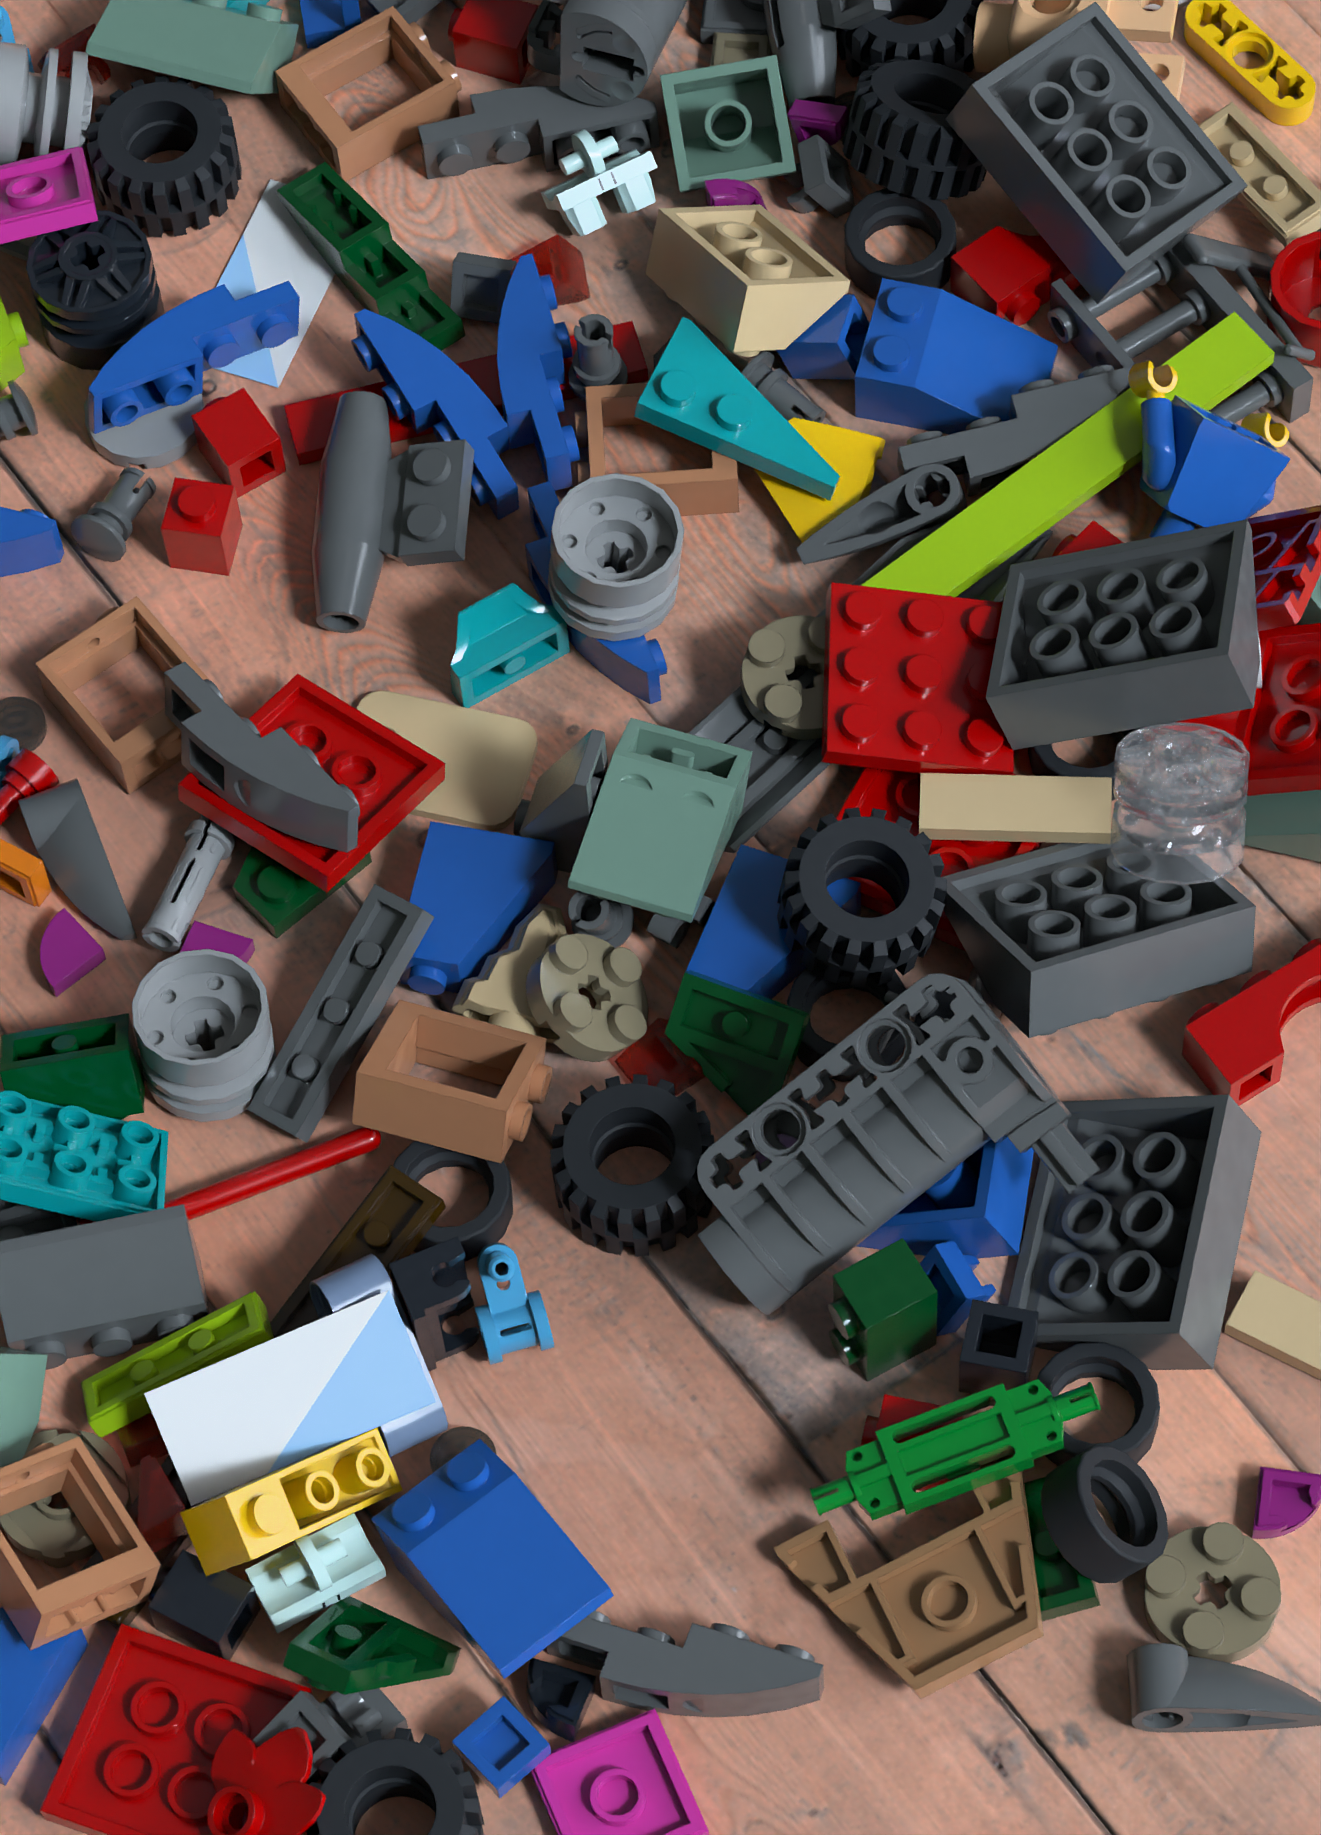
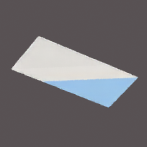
[213,179,335,388]
[144,1290,436,1506]

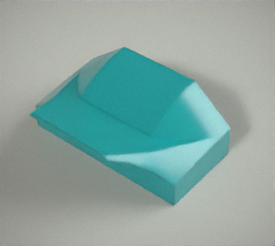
[450,583,570,708]

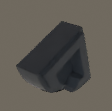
[526,1658,596,1742]

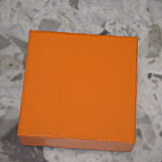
[0,838,52,907]

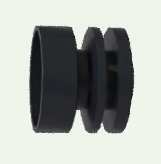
[26,210,165,370]

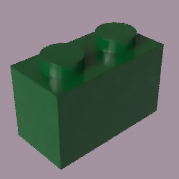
[0,1013,145,1120]
[828,1238,937,1382]

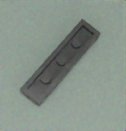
[247,884,434,1143]

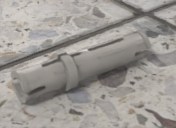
[142,814,235,952]

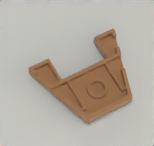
[773,1455,1044,1699]

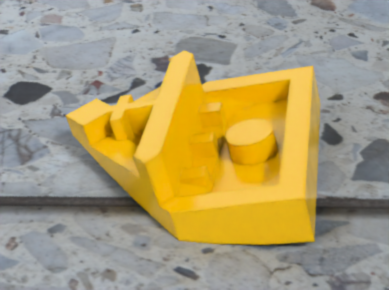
[754,417,886,543]

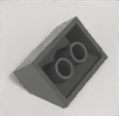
[0,1204,210,1370]

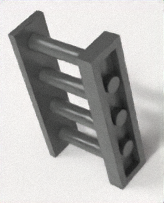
[1047,240,1314,423]

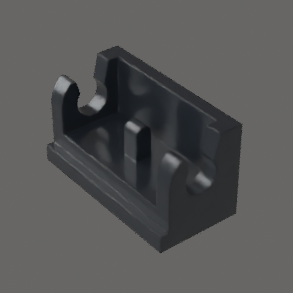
[389,1236,480,1371]

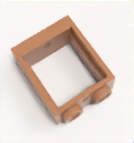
[275,6,462,181]
[575,383,739,516]
[35,596,224,795]
[352,999,552,1163]
[0,1436,161,1650]

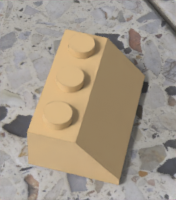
[645,204,850,357]

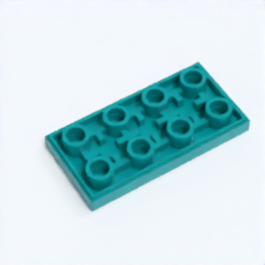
[0,1091,169,1222]

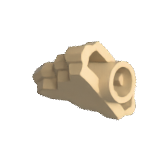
[452,903,567,1043]

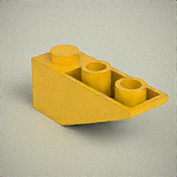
[180,1428,403,1576]

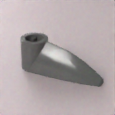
[796,463,967,565]
[18,778,137,940]
[1126,1643,1321,1732]

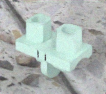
[541,129,657,236]
[245,1513,387,1634]

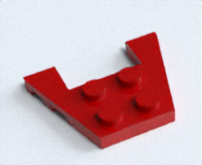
[1245,505,1321,631]

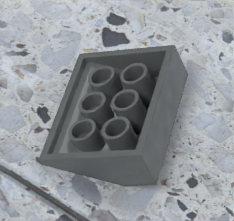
[945,2,1248,304]
[986,519,1260,750]
[941,817,1256,1038]
[1008,1094,1262,1370]

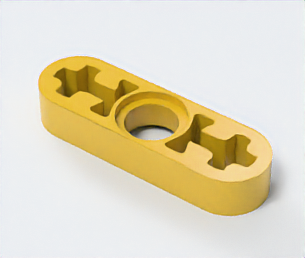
[1184,0,1316,126]

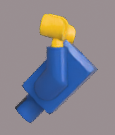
[1128,360,1290,538]

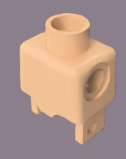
[973,0,1185,102]

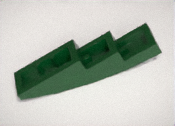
[277,162,466,351]

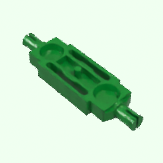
[809,1379,1101,1521]

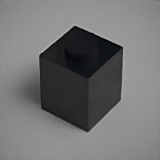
[958,1299,1039,1394]
[148,1549,261,1661]

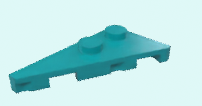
[634,317,840,501]

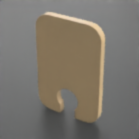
[357,691,538,831]

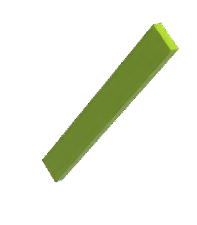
[861,311,1275,597]

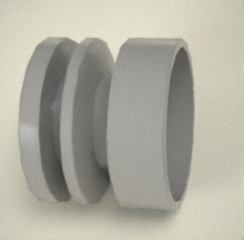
[0,42,93,165]
[548,473,684,641]
[132,949,276,1122]

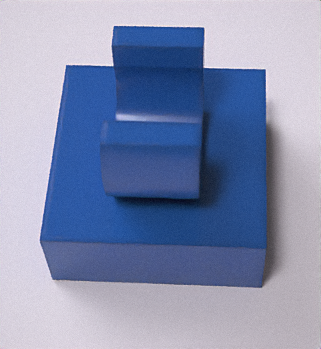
[920,1241,996,1336]
[452,1696,551,1799]

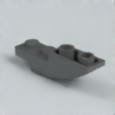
[418,86,660,180]
[897,365,1131,497]
[164,662,360,853]
[547,1610,824,1717]

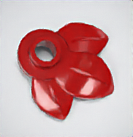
[207,1727,326,1835]

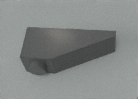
[513,729,608,873]

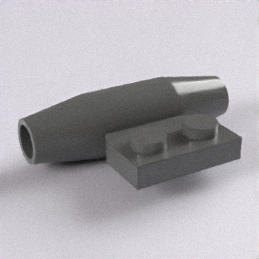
[763,0,891,108]
[311,391,475,633]

